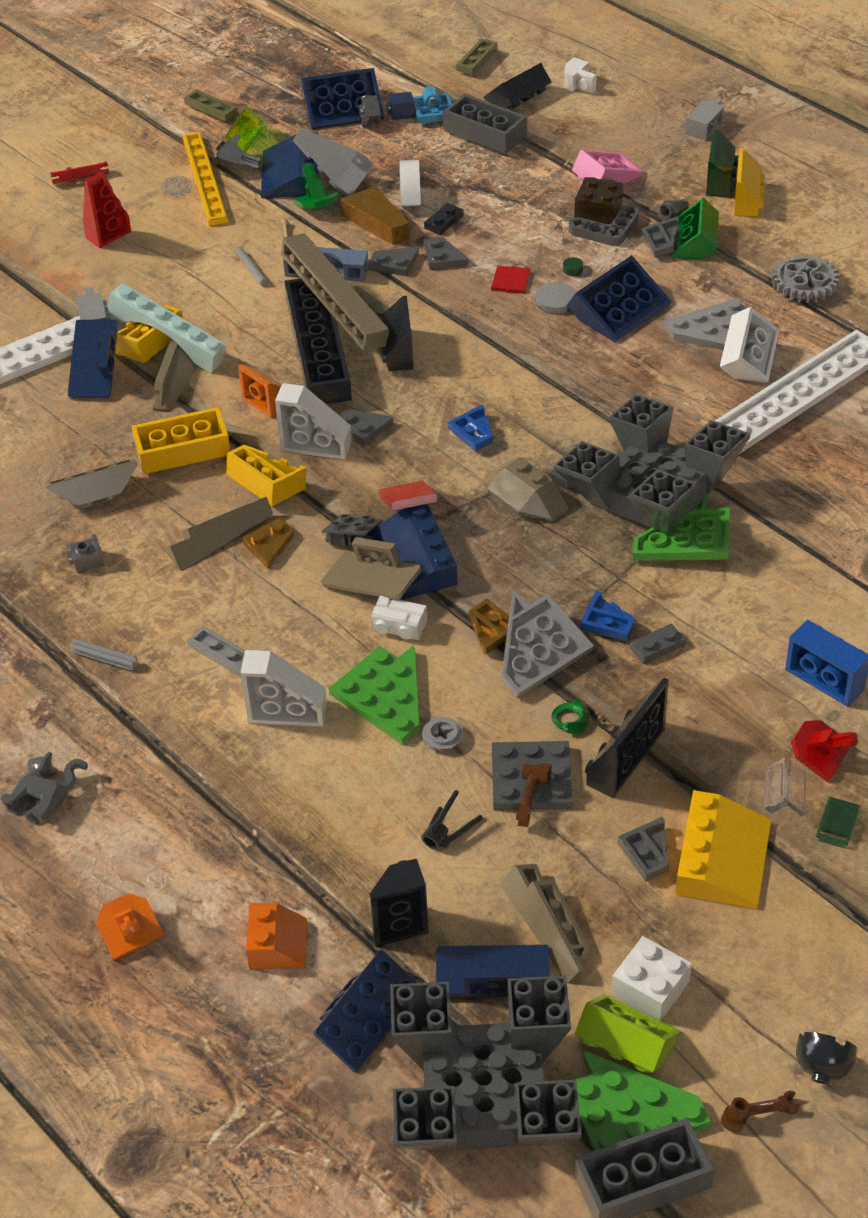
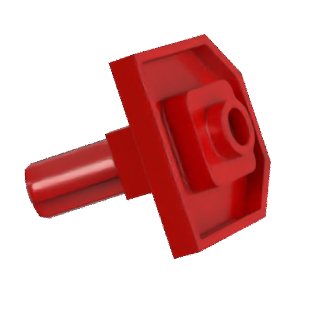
[791,720,858,782]

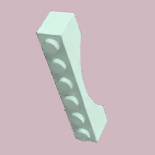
[108,283,226,373]

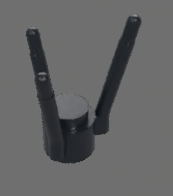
[421,790,483,850]

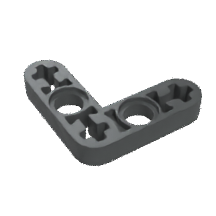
[569,205,639,246]

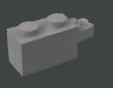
[684,98,724,141]
[76,287,111,320]

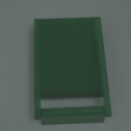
[816,796,860,848]

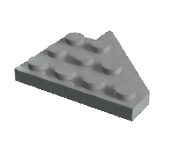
[663,298,747,351]
[501,591,594,699]

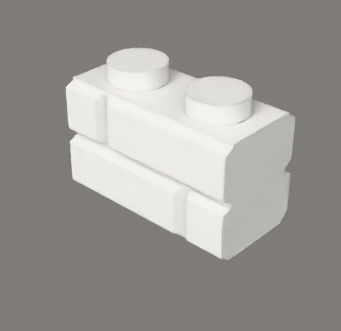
[371,596,427,640]

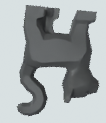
[1,752,88,825]

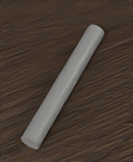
[235,247,267,286]

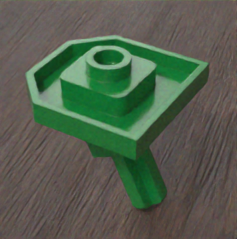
[294,163,340,210]

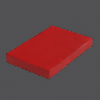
[378,480,437,511]

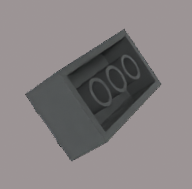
[443,94,527,154]
[574,1118,714,1218]

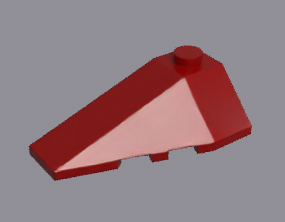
[83,172,132,248]

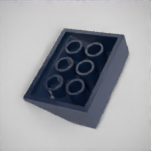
[301,68,385,129]
[261,132,320,198]
[566,255,672,343]
[368,504,458,600]

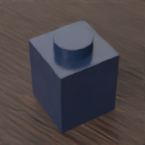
[386,92,415,120]

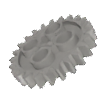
[771,254,840,303]

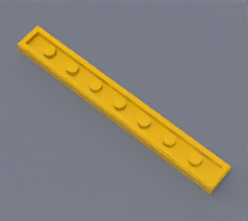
[182,132,228,227]

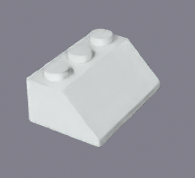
[720,307,779,383]

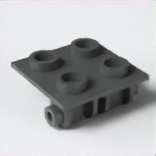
[322,514,383,547]

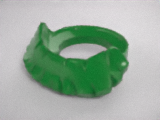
[551,699,590,735]

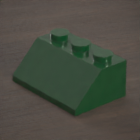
[706,129,739,197]

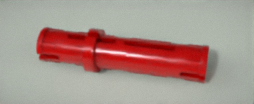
[50,161,109,185]

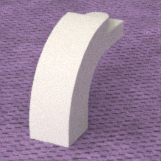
[400,160,421,207]

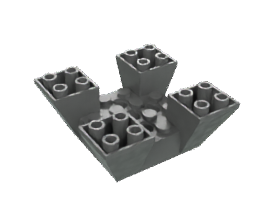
[554,394,750,534]
[390,976,582,1151]

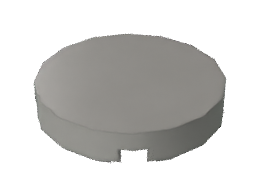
[535,282,576,314]

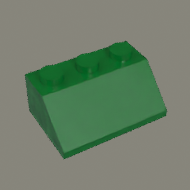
[670,197,719,259]

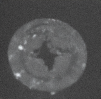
[161,176,193,198]

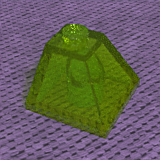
[225,106,270,153]

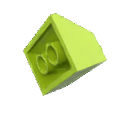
[574,994,681,1073]

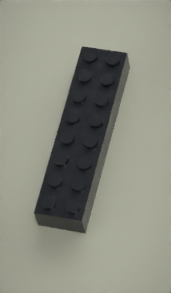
[284,278,352,404]

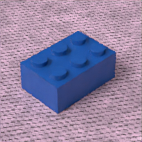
[785,619,868,707]

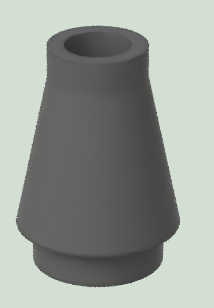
[660,199,689,219]

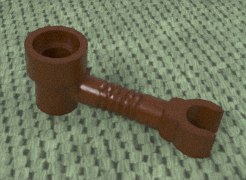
[516,763,552,827]
[721,1091,801,1132]

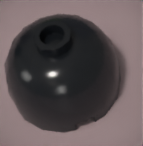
[796,1032,858,1085]

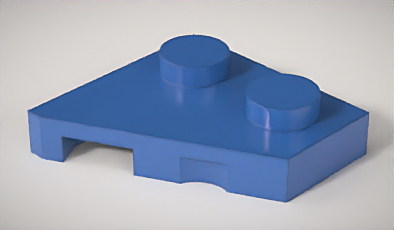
[448,404,493,452]
[580,591,635,642]

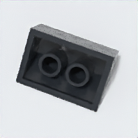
[484,63,552,110]
[381,296,413,371]
[369,858,429,947]

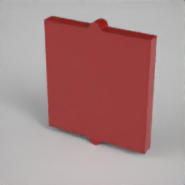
[491,265,530,294]

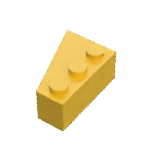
[115,305,184,363]

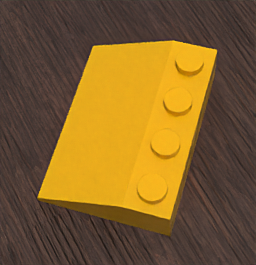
[675,790,771,909]

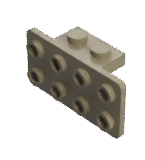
[321,537,421,600]

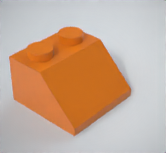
[238,364,282,419]
[246,903,307,969]

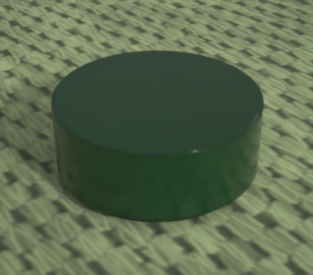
[563,257,583,276]

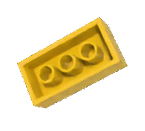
[131,407,230,474]

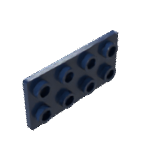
[67,319,118,398]
[436,945,550,997]
[313,950,417,1072]

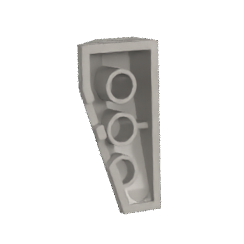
[293,128,373,196]

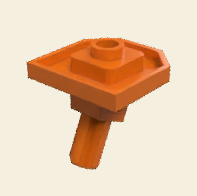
[96,893,164,961]

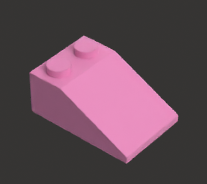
[572,149,644,184]

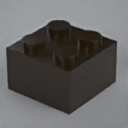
[574,177,623,225]

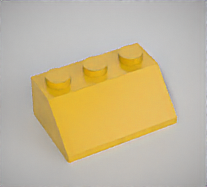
[734,148,765,217]

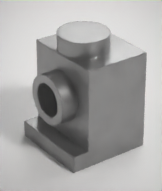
[359,95,381,127]
[66,534,104,573]

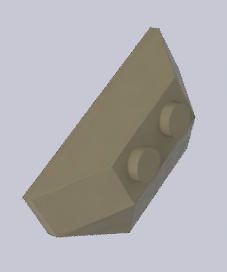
[487,457,568,522]
[45,458,137,508]

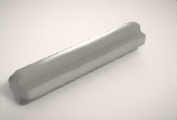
[70,638,138,671]

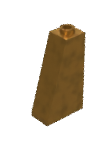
[341,187,410,245]

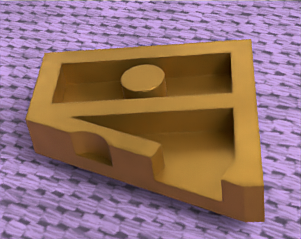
[242,517,294,569]
[469,599,509,655]

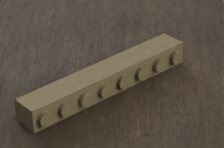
[281,233,389,352]

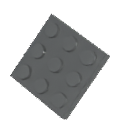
[492,741,573,810]

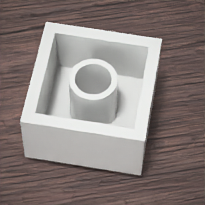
[611,936,692,1021]

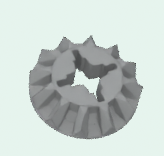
[422,717,463,752]

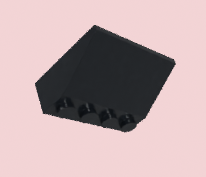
[585,678,669,798]

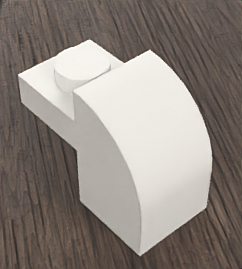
[565,57,597,94]

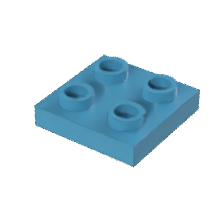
[413,86,452,124]

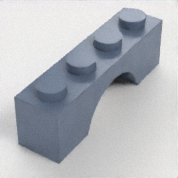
[283,247,368,282]

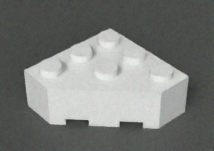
[275,383,352,460]
[241,650,327,727]

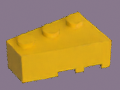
[227,445,307,506]

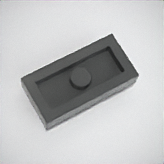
[630,623,685,664]

